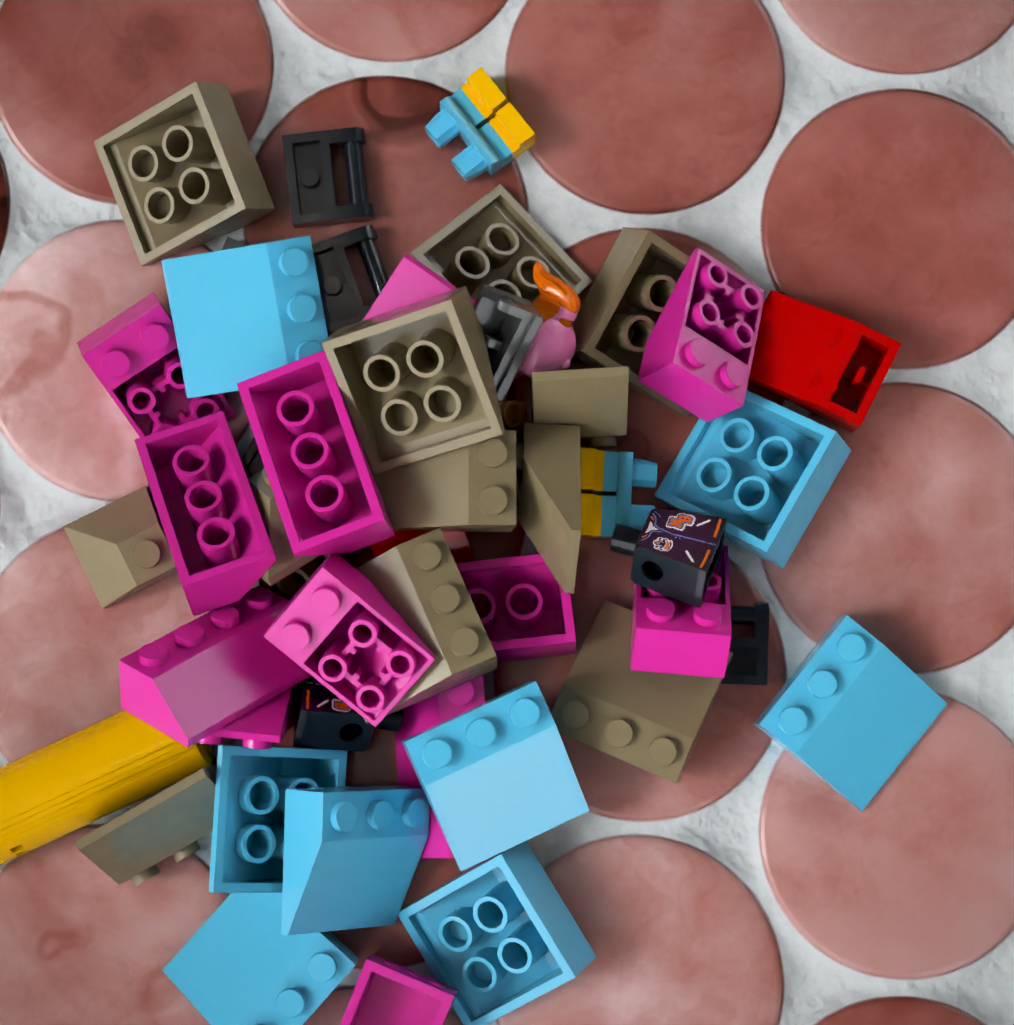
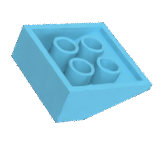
[161,235,328,398]
[654,390,852,569]
[753,615,948,811]
[401,681,589,871]
[209,745,347,893]
[281,785,430,936]
[398,841,597,1025]
[162,893,359,1025]

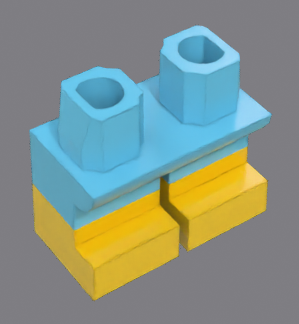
[425,67,535,182]
[580,447,658,538]

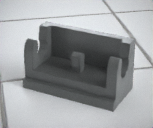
[474,284,544,401]

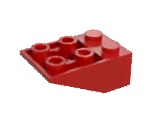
[749,290,901,433]

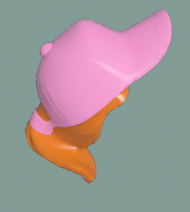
[512,261,581,383]

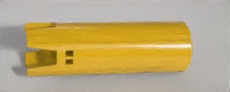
[0,710,213,865]

